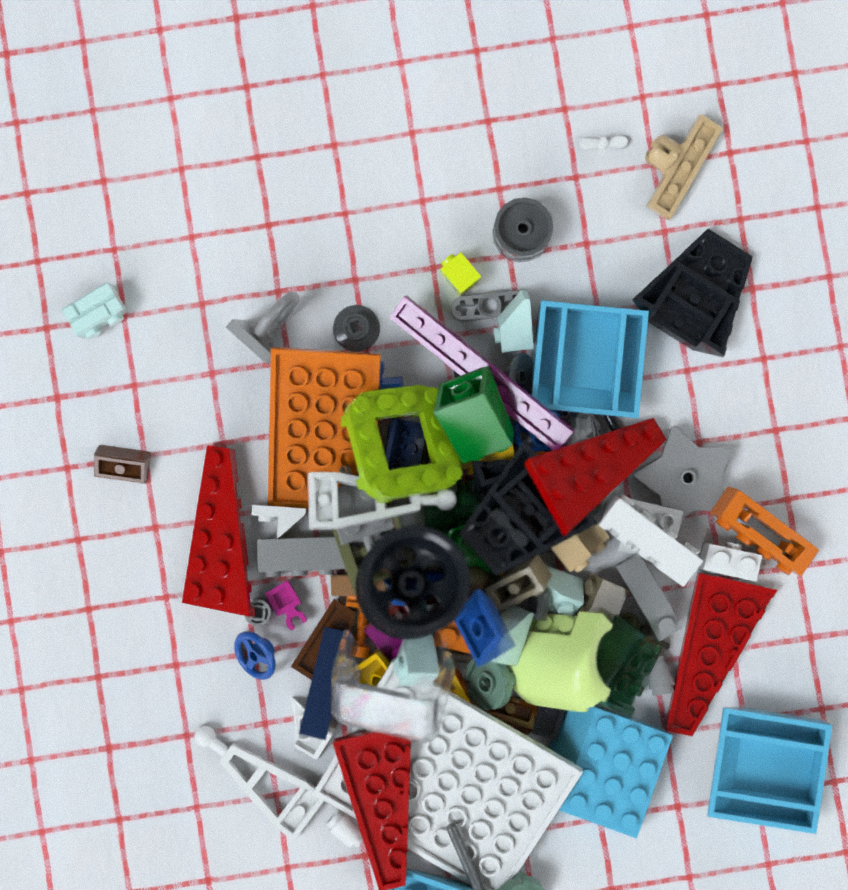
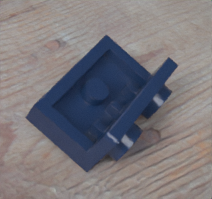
[384,418,428,470]

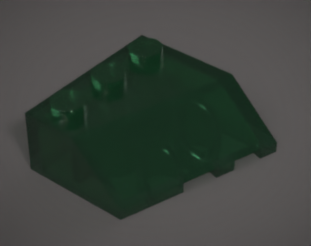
[596,615,664,717]

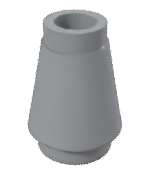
[648,655,675,696]

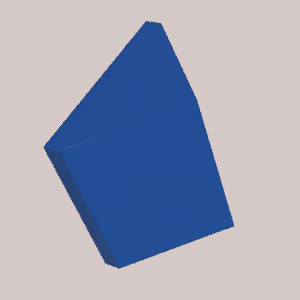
[454,589,516,667]

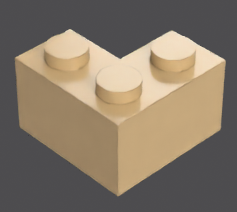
[549,513,610,572]

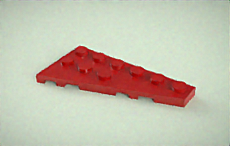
[524,418,667,536]
[182,445,255,617]
[664,572,778,737]
[332,719,412,890]

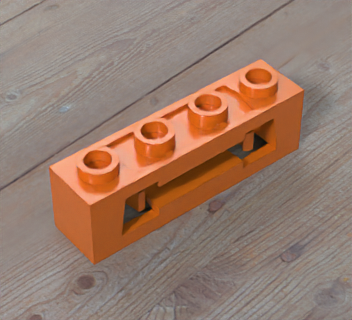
[710,486,819,576]

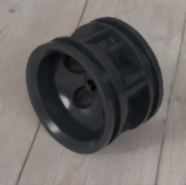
[355,526,470,640]

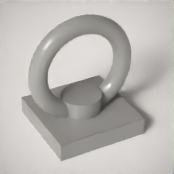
[226,291,299,363]

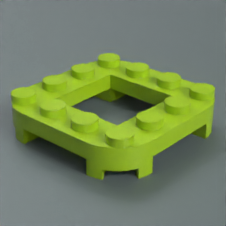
[341,385,462,503]

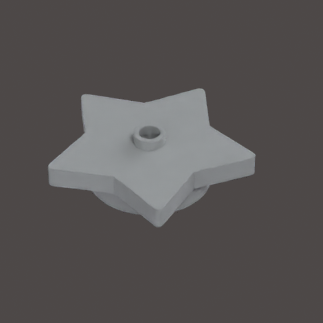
[633,426,732,520]

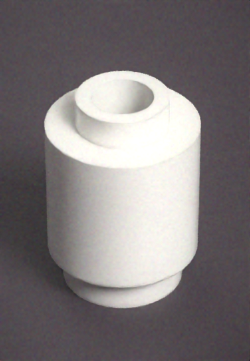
[326,809,363,848]

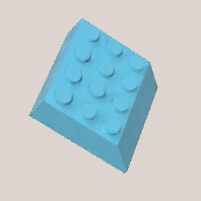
[531,300,649,419]
[548,704,673,839]
[707,707,832,834]

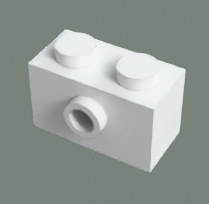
[698,542,762,582]

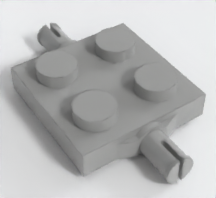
[336,465,394,553]

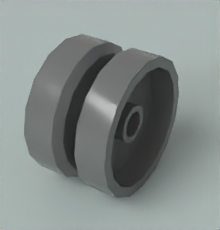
[492,197,553,262]

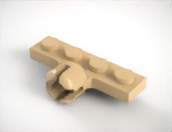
[645,114,723,220]

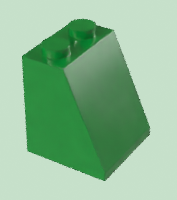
[434,366,514,463]

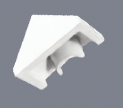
[292,697,338,760]

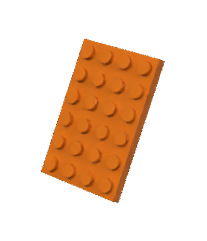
[268,347,381,509]

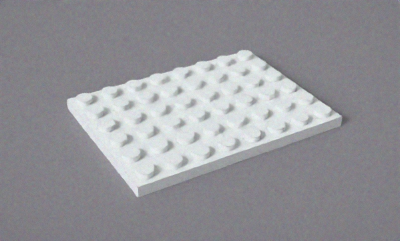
[313,658,583,890]

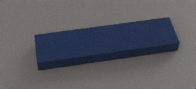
[299,627,351,741]

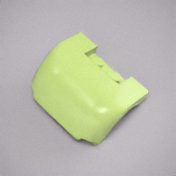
[506,611,613,712]

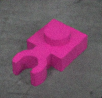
[265,579,307,630]

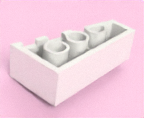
[594,493,703,587]

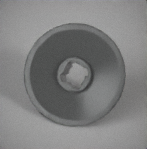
[333,305,380,352]
[503,353,533,395]

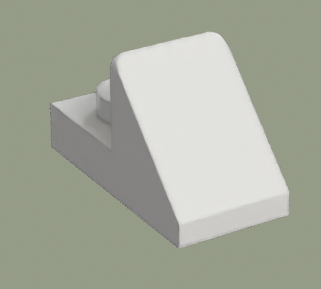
[252,505,308,539]

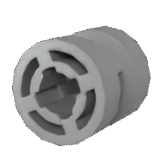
[244,597,274,626]

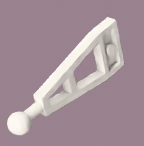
[308,472,457,529]
[194,725,324,841]

